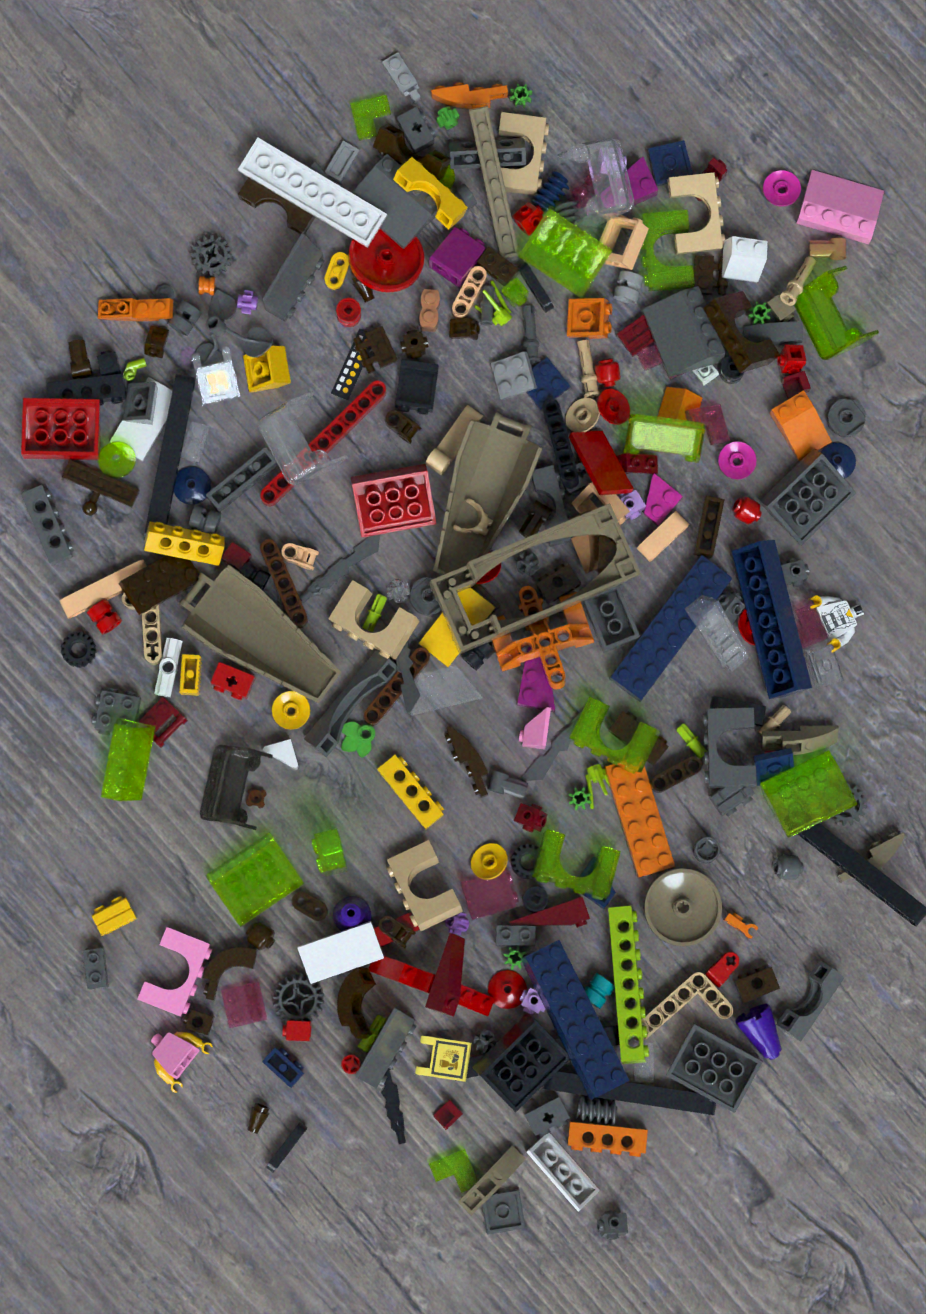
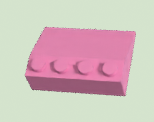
[796,170,884,244]

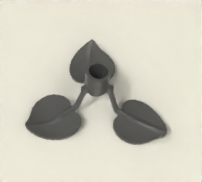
[190,289,273,374]

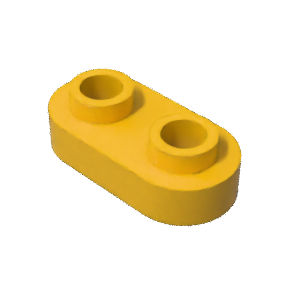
[324,252,350,290]

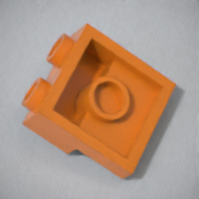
[567,298,613,339]

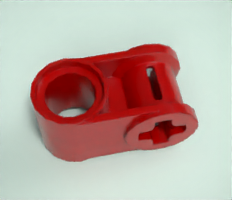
[704,952,740,988]

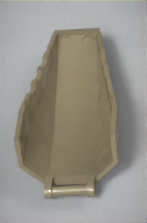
[433,412,543,575]
[178,565,341,703]

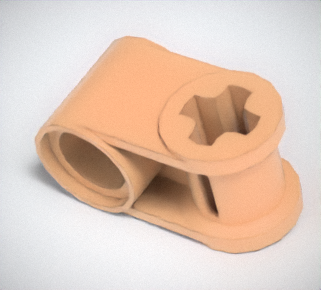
[281,543,319,571]

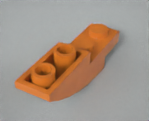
[431,83,508,109]
[98,298,173,321]

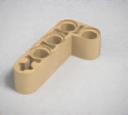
[426,405,483,476]
[122,593,163,665]

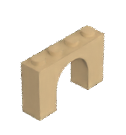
[499,112,549,195]
[667,173,725,255]
[328,580,419,660]
[386,840,463,931]

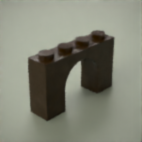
[703,291,780,373]

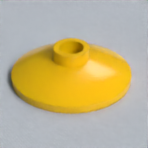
[272,691,310,730]
[471,843,508,880]

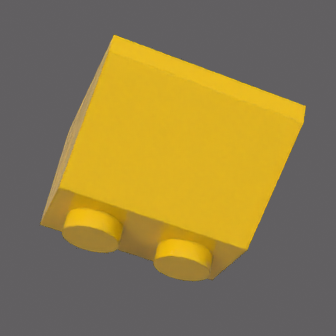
[243,346,291,392]

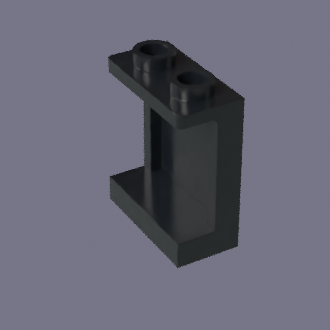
[395,360,439,415]

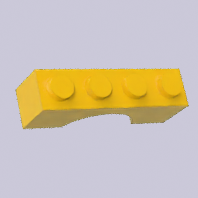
[393,157,468,230]

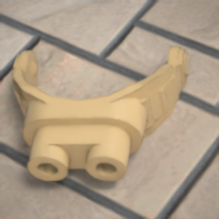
[453,498,493,536]

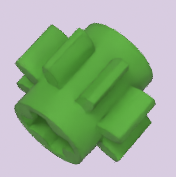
[510,84,532,108]
[436,106,460,130]
[748,302,771,325]
[569,787,592,810]
[503,946,526,970]

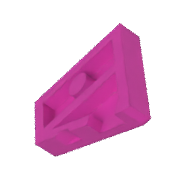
[644,473,683,526]

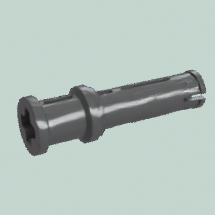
[522,305,541,364]

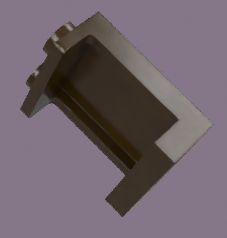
[598,535,617,575]

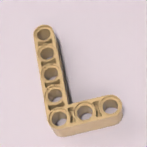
[633,972,733,1041]

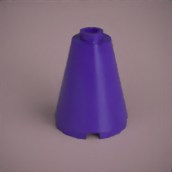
[333,896,371,931]
[735,1003,782,1060]

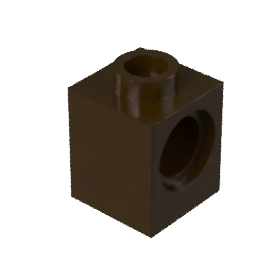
[183,1010,215,1036]

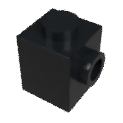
[97,350,121,376]

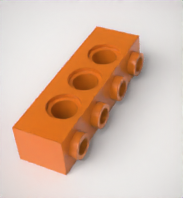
[567,1122,648,1157]

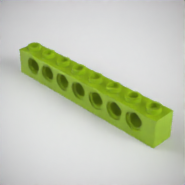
[608,906,649,1064]

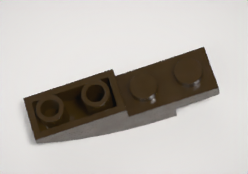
[444,726,489,798]

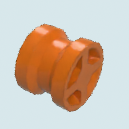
[199,276,215,295]

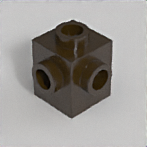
[400,330,429,359]

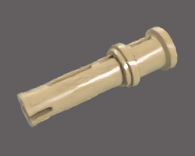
[780,256,816,306]
[577,340,601,398]

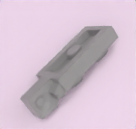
[382,52,421,103]

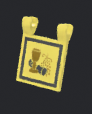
[415,1036,472,1082]

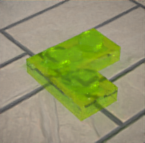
[350,95,391,141]
[429,1149,477,1193]

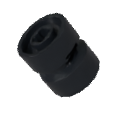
[719,355,744,384]
[239,562,271,591]
[459,643,495,671]
[523,886,548,913]

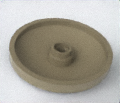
[644,869,722,947]

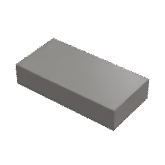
[325,141,360,183]

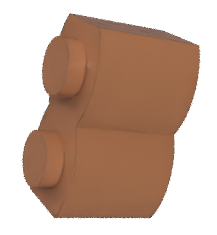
[419,289,440,332]

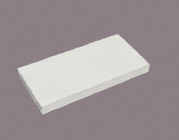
[110,377,172,461]
[297,921,384,984]

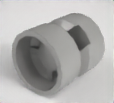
[613,271,643,304]

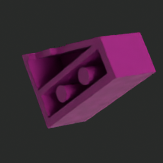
[598,157,658,218]
[517,647,555,712]

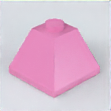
[519,707,551,750]

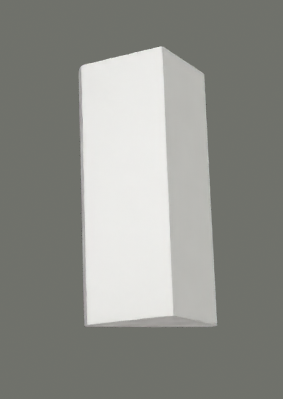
[526,1133,600,1212]

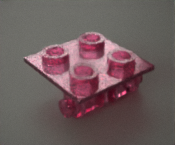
[568,173,607,209]
[221,982,267,1028]

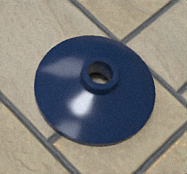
[821,443,856,479]
[174,467,211,505]

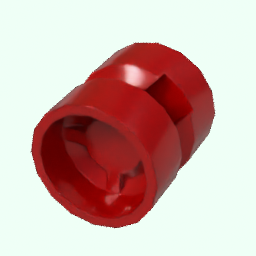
[336,298,361,327]
[87,599,122,635]

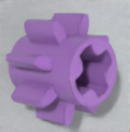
[237,290,258,314]
[445,912,469,935]

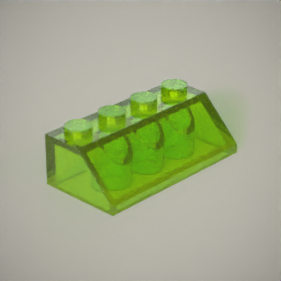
[101,718,156,801]

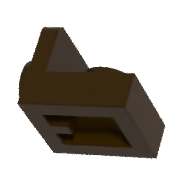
[449,318,480,340]
[144,326,169,358]

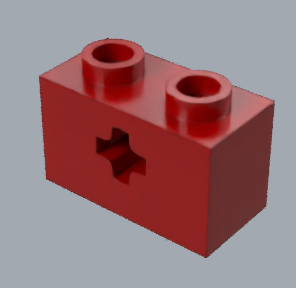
[210,662,256,700]
[283,1021,312,1042]

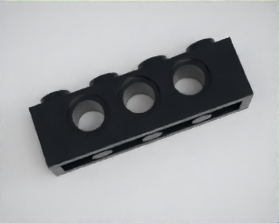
[47,374,127,406]

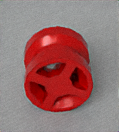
[341,1055,361,1074]

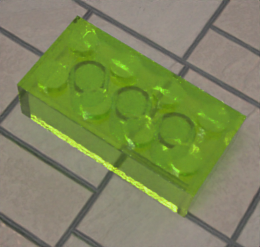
[311,829,348,877]

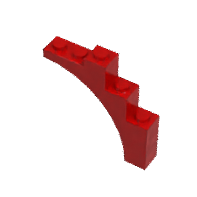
[369,956,495,1016]

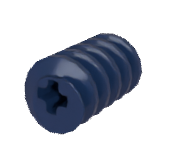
[530,171,570,214]

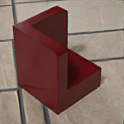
[781,370,811,399]
[222,542,252,571]
[433,1100,463,1130]

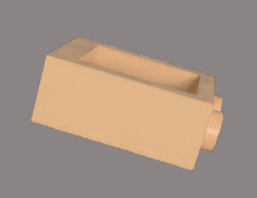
[593,214,649,270]
[571,482,630,536]

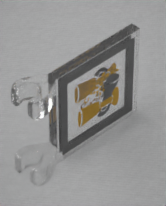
[192,346,240,405]

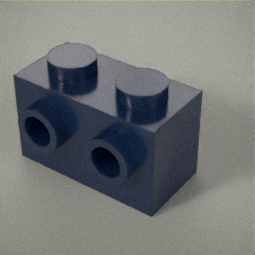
[262,1047,305,1088]

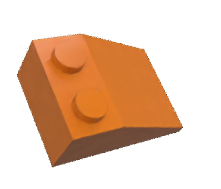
[769,390,832,462]

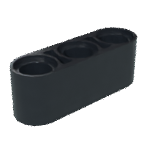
[709,696,766,726]

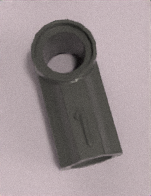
[487,771,528,799]

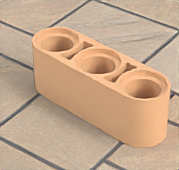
[452,266,487,319]
[637,511,690,562]

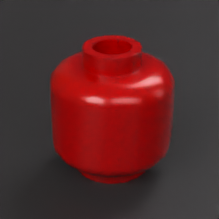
[595,358,621,387]
[732,496,762,524]

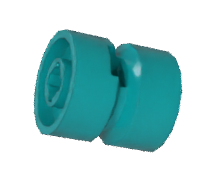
[584,973,615,1009]

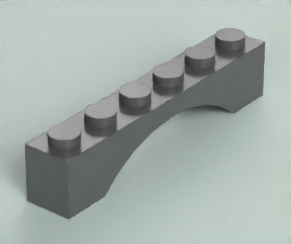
[304,650,398,758]

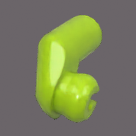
[123,358,147,381]

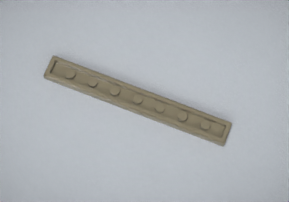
[469,106,520,259]

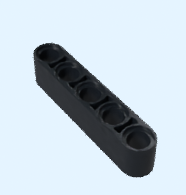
[543,399,579,489]

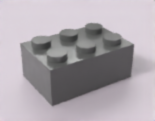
[582,585,640,653]

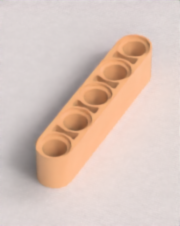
[59,560,147,619]

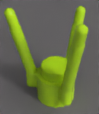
[475,280,513,327]
[585,764,610,809]

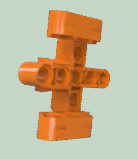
[492,586,594,690]

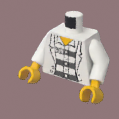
[808,595,864,653]

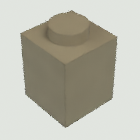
[766,292,796,322]

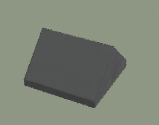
[123,382,158,425]

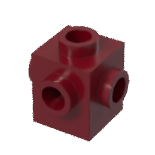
[514,803,548,833]

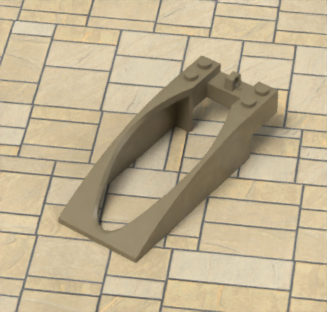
[429,503,641,654]

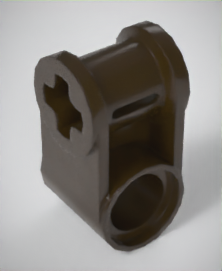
[385,410,422,444]
[379,916,416,949]

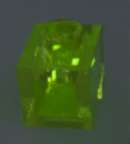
[502,277,529,308]

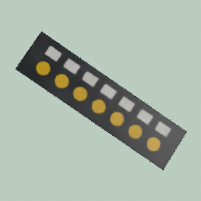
[331,328,371,401]

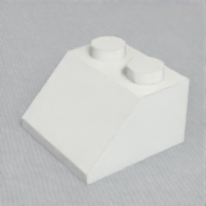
[722,236,768,283]

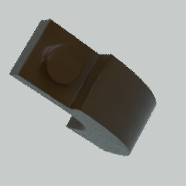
[203,947,258,1001]
[337,968,376,1039]

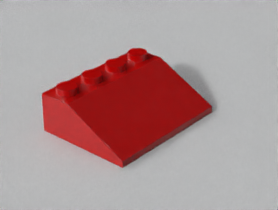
[21,398,101,460]
[351,464,437,538]

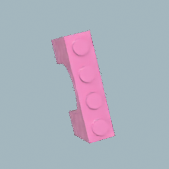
[137,927,213,1017]

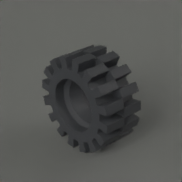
[61,632,97,668]
[511,844,546,879]

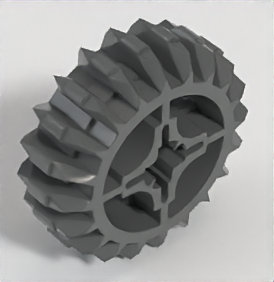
[272,973,325,1023]

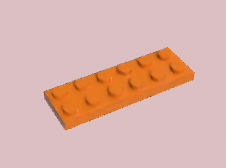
[604,756,675,878]

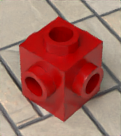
[512,202,546,236]
[777,345,806,374]

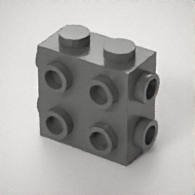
[92,688,141,739]

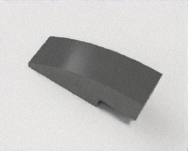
[744,321,803,345]

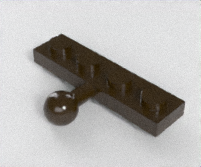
[62,460,140,516]

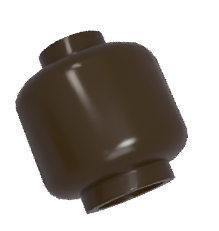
[246,922,275,950]

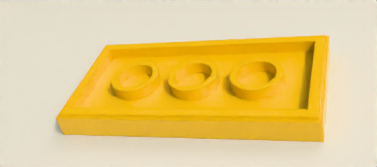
[418,587,496,667]

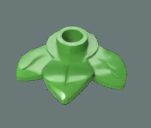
[341,722,375,758]

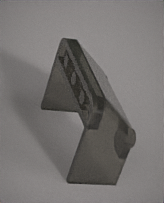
[200,745,273,830]

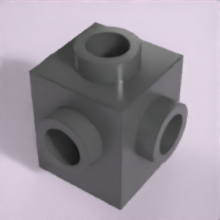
[781,558,810,587]
[710,590,745,624]
[597,1210,628,1240]

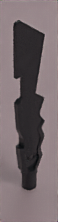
[381,1068,406,1145]

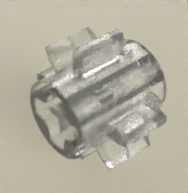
[386,579,411,603]

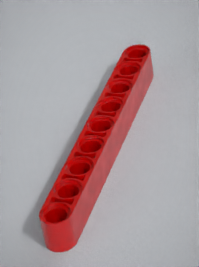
[260,380,386,507]

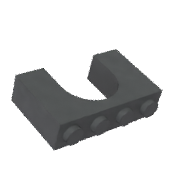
[703,708,756,788]

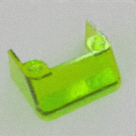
[794,266,879,360]
[623,414,706,463]

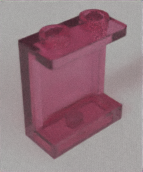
[461,869,519,920]

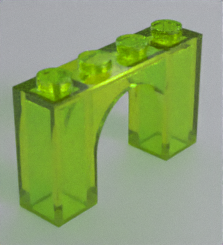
[641,210,695,292]
[570,696,661,774]
[532,829,621,900]

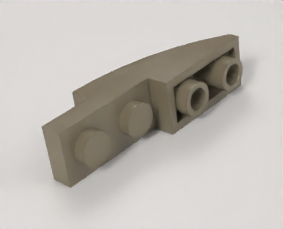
[761,725,839,755]
[837,831,905,883]
[458,1145,526,1216]

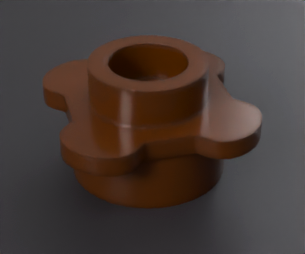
[246,788,267,808]

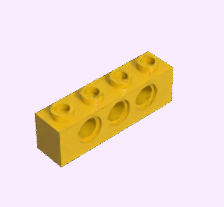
[144,522,225,566]
[377,755,444,830]

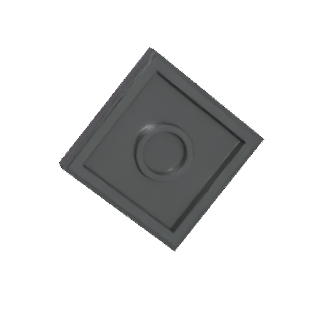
[482,1189,525,1235]

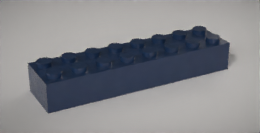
[732,540,812,699]
[610,555,732,702]
[521,940,630,1100]

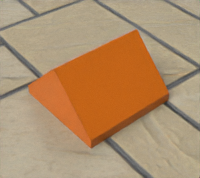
[656,387,703,434]

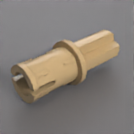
[758,705,791,736]

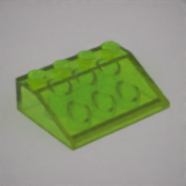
[518,208,613,299]
[760,750,857,838]
[205,832,304,927]

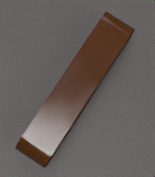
[260,539,308,629]
[364,648,430,726]

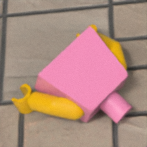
[151,1032,213,1093]

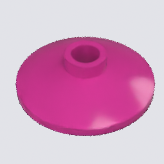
[763,170,801,207]
[718,442,757,480]

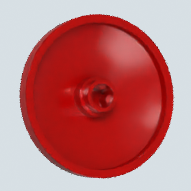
[348,229,424,292]

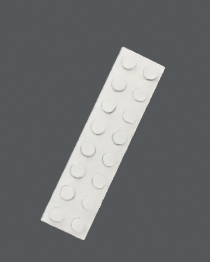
[238,138,387,248]

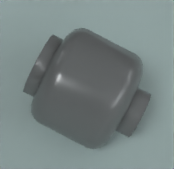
[773,854,804,880]

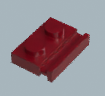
[616,315,654,357]

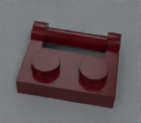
[136,697,188,748]

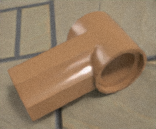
[809,238,846,260]

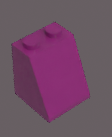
[429,227,486,288]

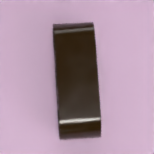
[650,756,703,793]

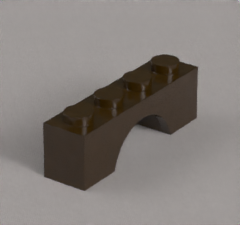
[373,123,451,181]
[238,177,315,235]

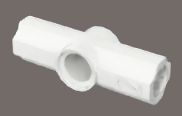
[154,638,183,698]

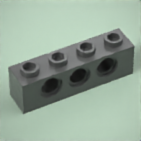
[449,138,526,169]
[206,447,278,512]
[21,485,74,566]

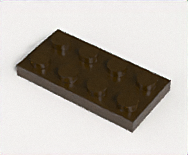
[119,555,200,615]

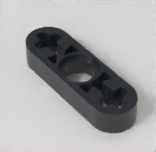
[517,262,554,313]
[266,1122,307,1173]

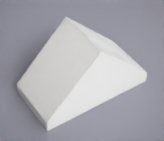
[263,739,299,770]

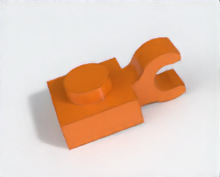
[724,913,758,939]

